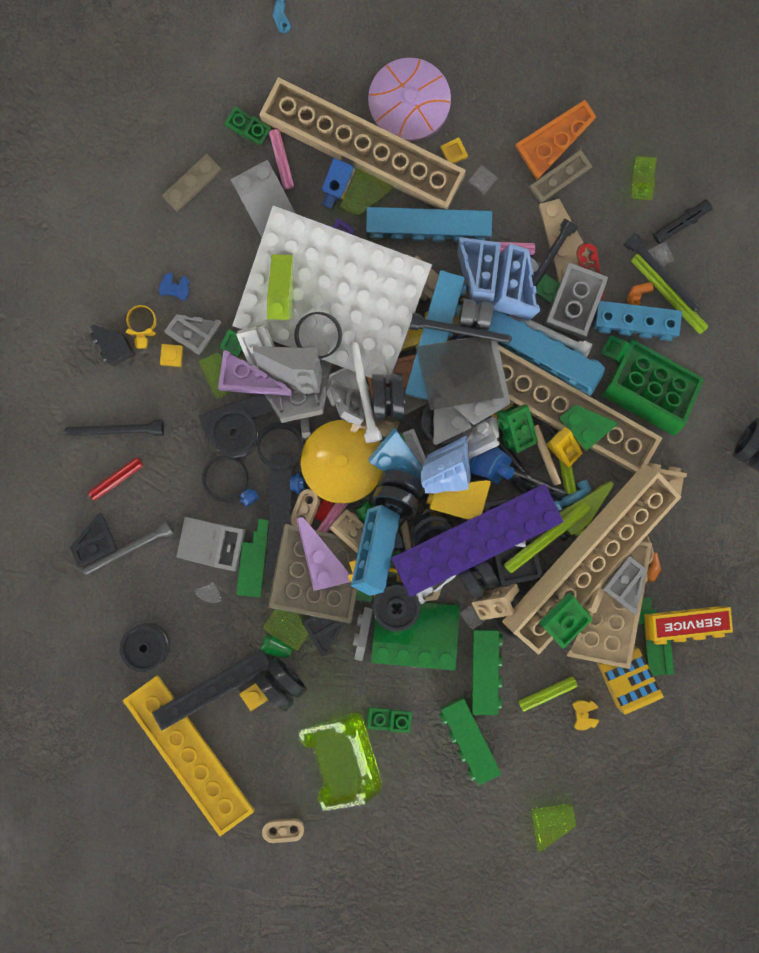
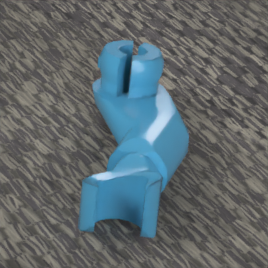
[272,0,291,33]
[554,479,591,511]

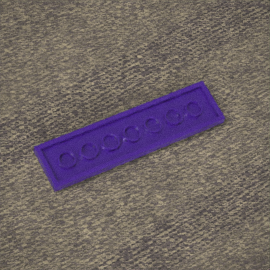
[391,484,563,597]

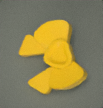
[572,700,599,730]

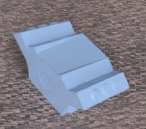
[421,435,471,493]

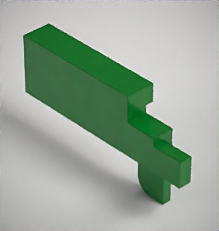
[237,519,269,598]
[638,597,674,676]

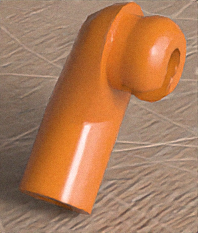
[627,282,654,305]
[647,552,661,582]

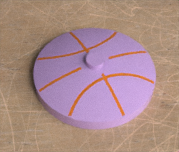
[368,58,451,142]

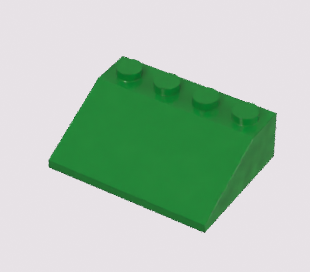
[602,339,704,436]
[371,602,460,670]

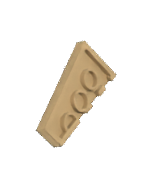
[538,199,595,283]

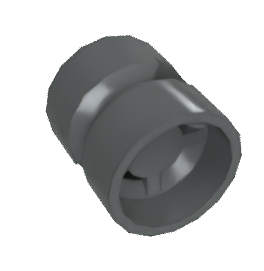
[459,298,493,330]

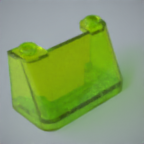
[299,712,382,812]

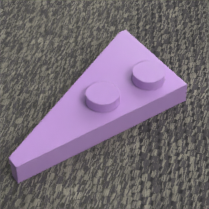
[218,350,292,396]
[296,517,352,591]

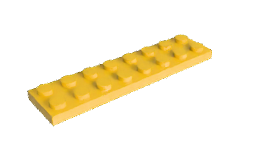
[122,675,254,836]

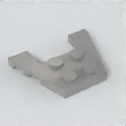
[426,340,510,425]
[264,359,332,423]

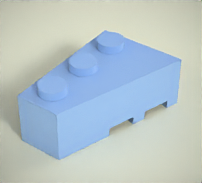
[457,237,501,304]
[493,243,540,321]

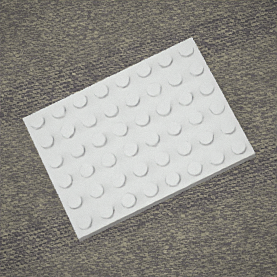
[233,206,432,384]

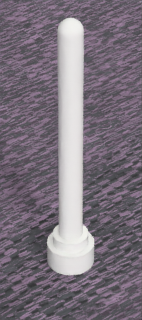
[499,311,593,358]
[350,342,383,443]

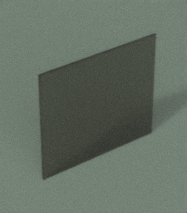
[416,337,504,410]

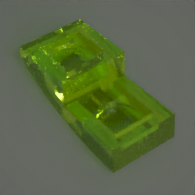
[631,156,657,200]

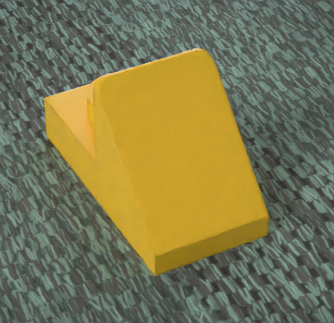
[546,427,583,468]

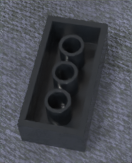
[483,495,543,586]

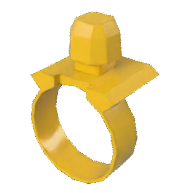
[126,305,157,349]

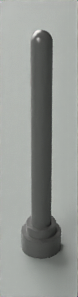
[82,519,174,575]

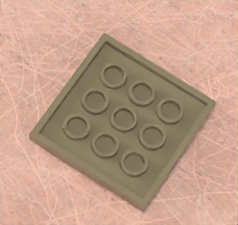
[268,524,358,623]

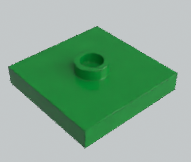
[538,592,593,649]

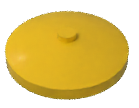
[301,420,383,504]

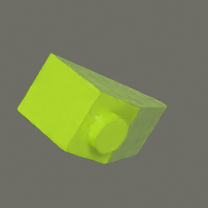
[267,254,294,320]
[559,481,614,536]

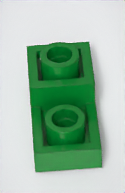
[224,106,271,146]
[366,707,412,733]

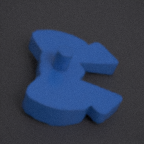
[159,272,190,301]

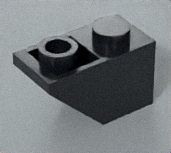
[90,325,135,366]

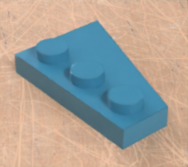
[368,428,423,481]

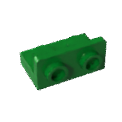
[497,404,538,453]

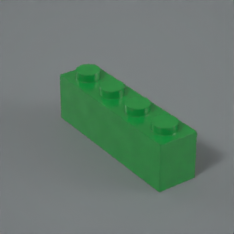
[471,628,503,715]
[439,695,501,785]

